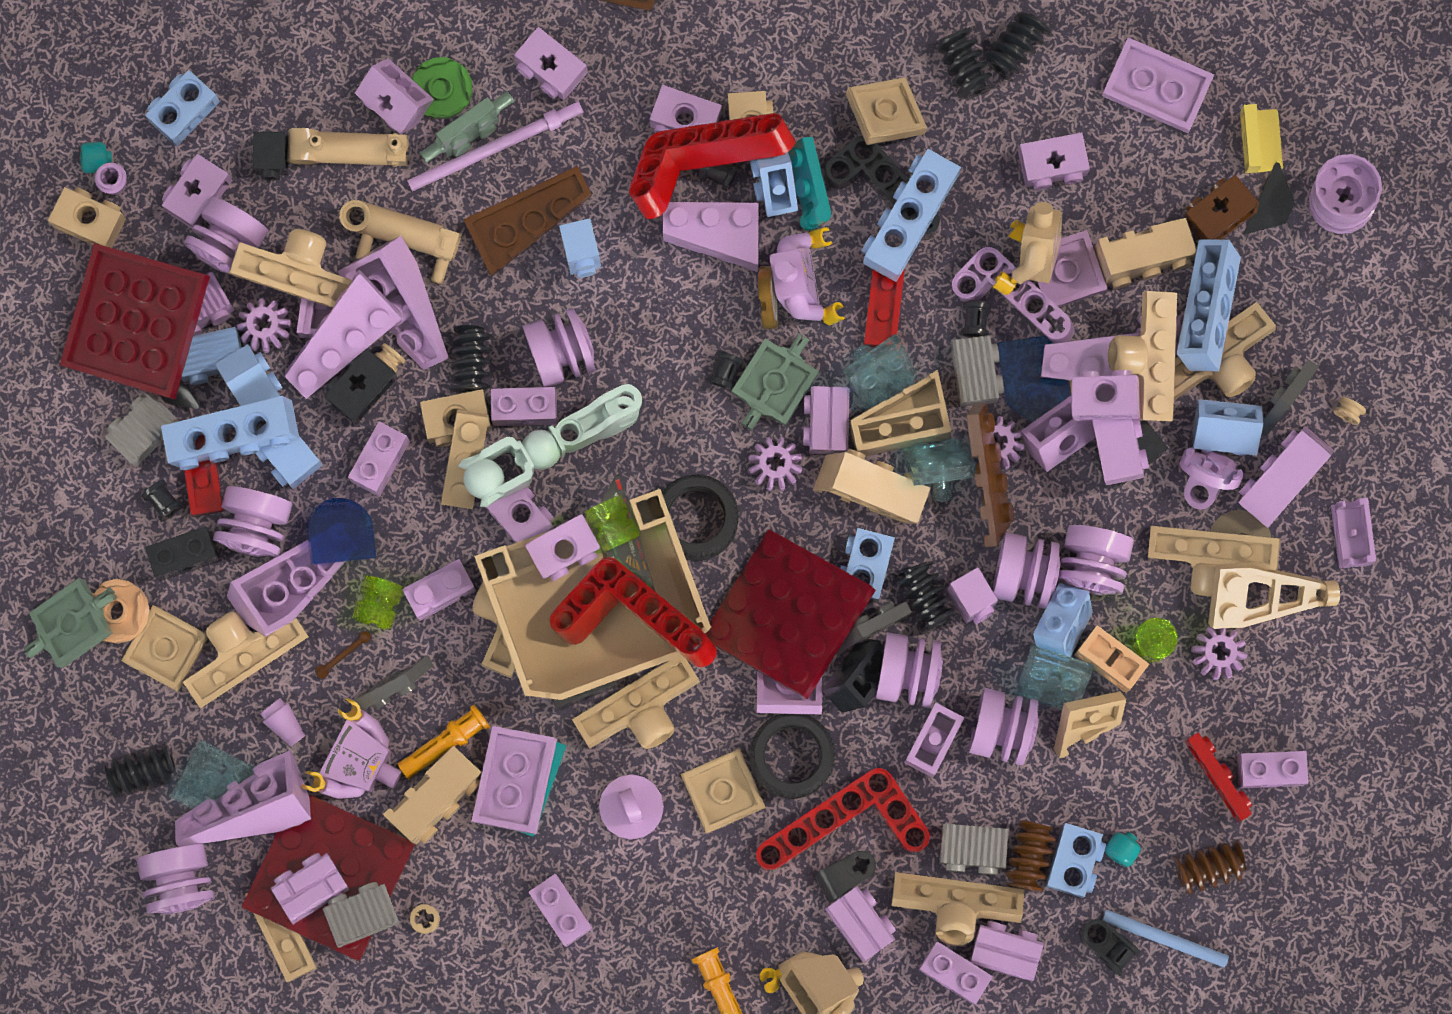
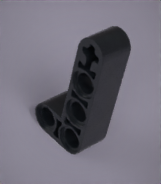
[825,136,940,240]

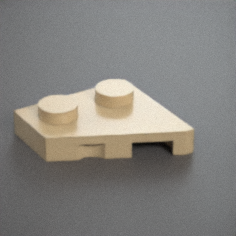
[1054,691,1126,758]

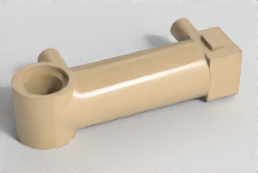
[287,128,409,167]
[339,200,462,284]

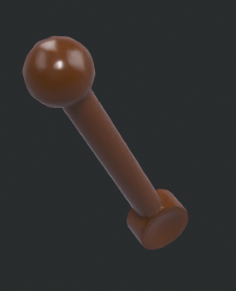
[315,631,371,679]

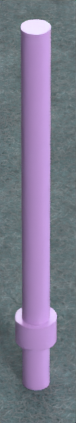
[407,101,584,192]

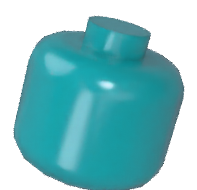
[80,142,112,174]
[1104,831,1141,867]

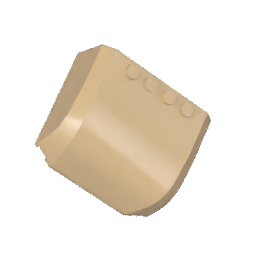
[474,489,711,700]

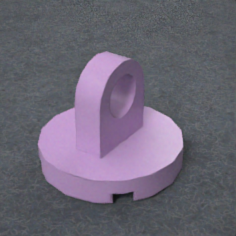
[1180,447,1243,510]
[599,775,664,840]

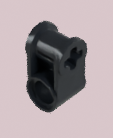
[813,851,876,903]
[1079,919,1141,977]

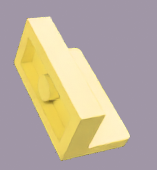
[1240,104,1283,173]

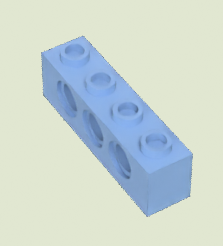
[861,149,961,282]
[1177,240,1241,371]
[161,396,299,470]

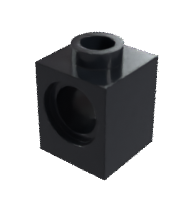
[253,132,288,181]

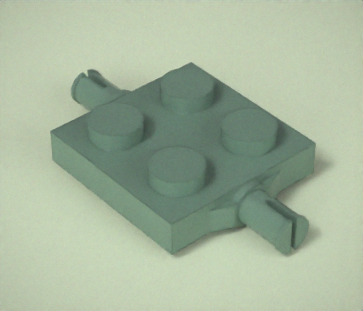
[419,91,514,163]
[731,333,819,431]
[24,578,117,668]

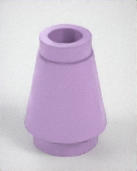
[95,163,127,195]
[260,698,306,747]

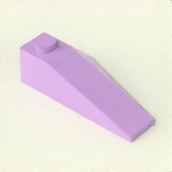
[338,236,449,370]
[227,523,356,637]
[175,751,311,847]

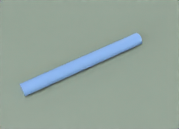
[1102,909,1229,968]

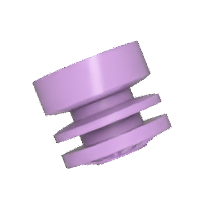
[1309,154,1382,234]
[184,196,269,277]
[522,308,596,387]
[213,486,292,557]
[1058,525,1134,595]
[992,532,1061,609]
[875,632,943,708]
[969,688,1039,766]
[136,844,215,914]

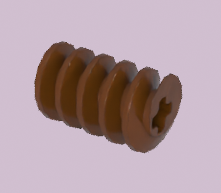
[1005,820,1057,892]
[1174,840,1247,895]

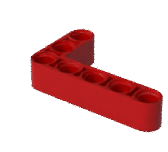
[629,113,795,219]
[549,557,717,667]
[756,768,930,871]

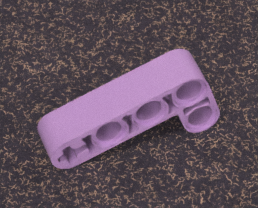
[952,247,1075,343]

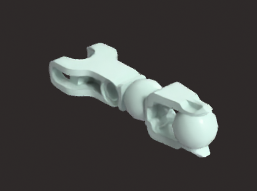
[458,384,642,507]

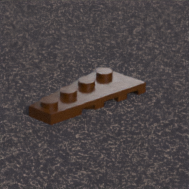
[464,166,592,277]
[966,403,1014,547]

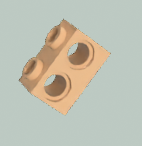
[1074,625,1149,693]

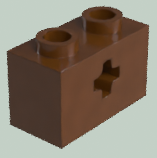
[1185,175,1260,240]

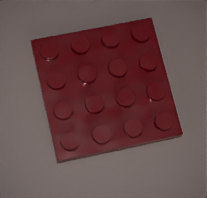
[60,243,210,399]
[705,529,876,700]
[241,794,416,962]

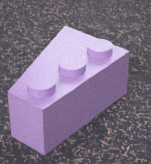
[1238,426,1334,528]

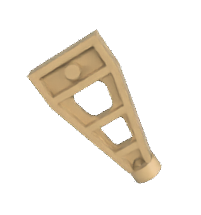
[1208,563,1340,629]

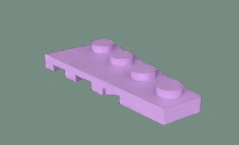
[285,270,402,399]
[1041,328,1177,380]

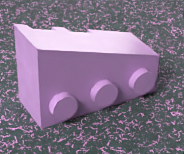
[663,202,758,272]
[1093,387,1149,485]

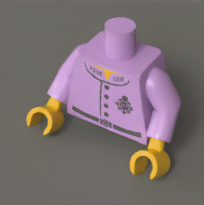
[770,227,845,325]
[301,698,402,799]

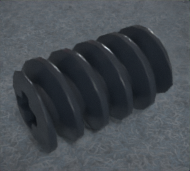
[984,12,1052,82]
[937,27,996,99]
[450,325,493,393]
[897,561,956,634]
[104,742,177,799]

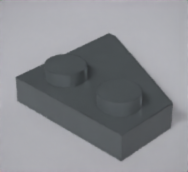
[1261,360,1319,437]
[836,602,912,656]
[354,654,434,710]

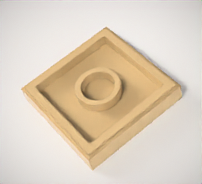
[846,77,927,145]
[121,605,208,692]
[681,749,766,834]

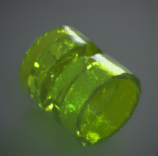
[584,494,641,553]
[351,575,404,631]
[1131,618,1178,663]

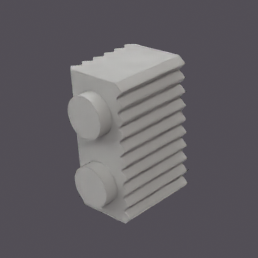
[951,335,1004,407]
[105,392,179,468]
[939,824,1008,875]
[323,882,400,948]

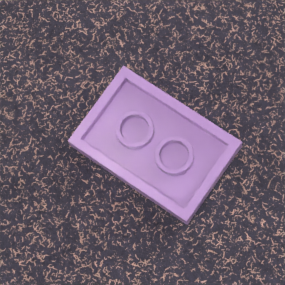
[1102,37,1214,133]
[472,726,557,834]

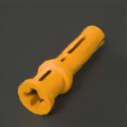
[397,704,490,780]
[691,947,743,1014]

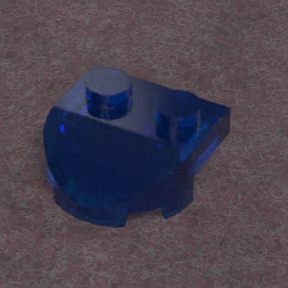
[305,498,376,565]

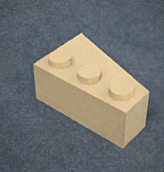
[1094,218,1197,289]
[849,370,952,456]
[813,449,930,524]
[383,746,482,845]

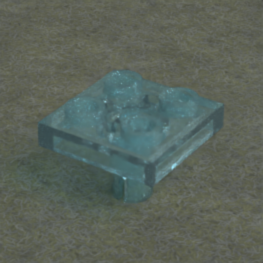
[843,334,920,412]
[903,438,976,502]
[1014,645,1094,710]
[170,740,254,809]

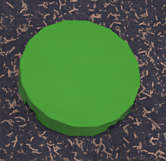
[412,57,473,119]

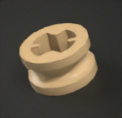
[374,343,406,373]
[1333,397,1366,425]
[410,904,440,934]

